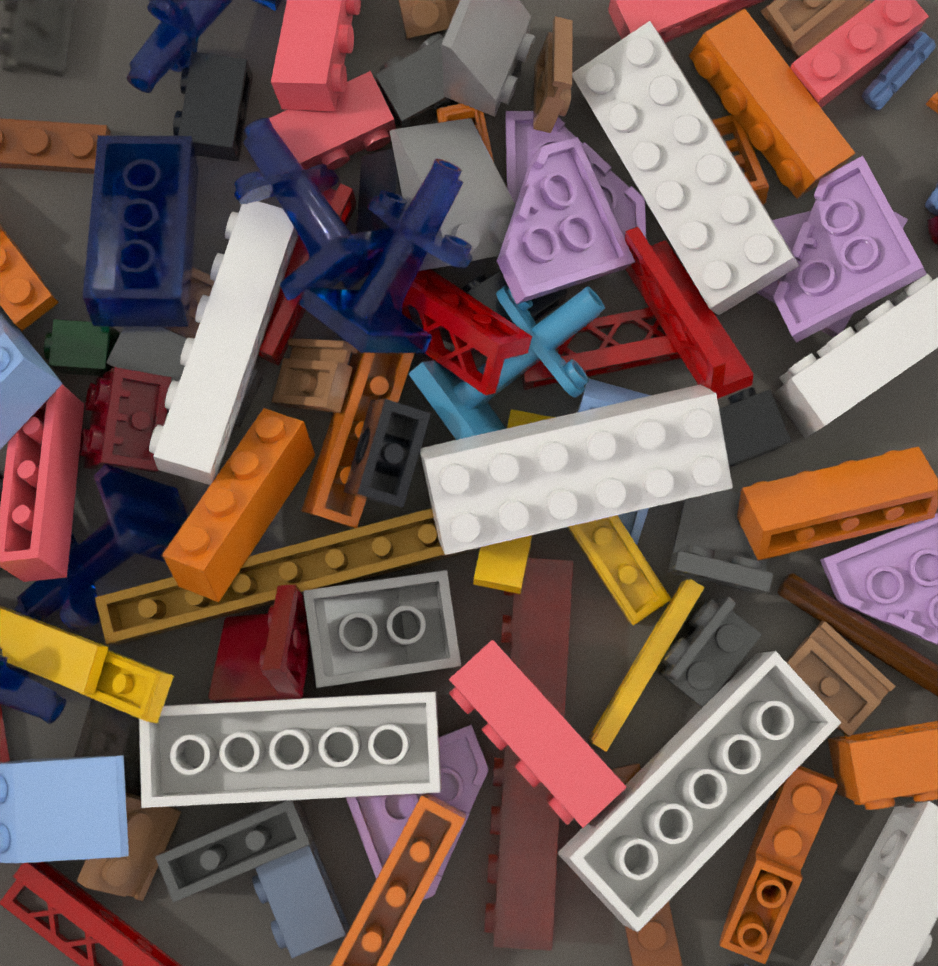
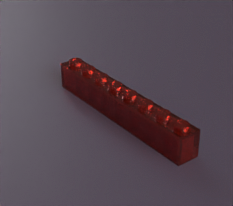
[484,558,573,951]

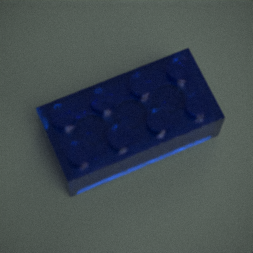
[83,135,198,327]

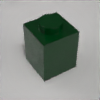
[44,319,119,376]

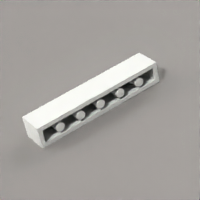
[149,197,299,485]

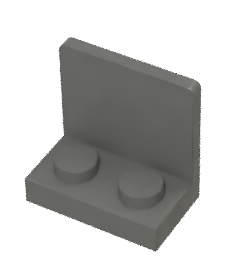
[668,490,773,594]
[658,597,762,708]

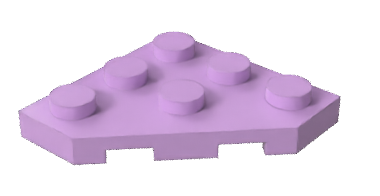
[505,111,646,239]
[497,137,635,304]
[773,156,927,343]
[820,513,938,646]
[346,724,489,900]

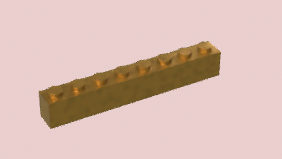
[95,508,480,645]

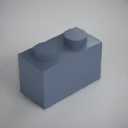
[252,840,349,958]

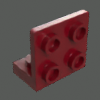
[79,367,172,472]
[209,584,311,703]

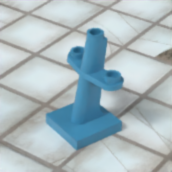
[408,286,605,440]

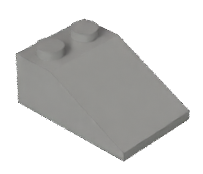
[441,0,536,117]
[390,118,515,271]
[303,570,461,688]

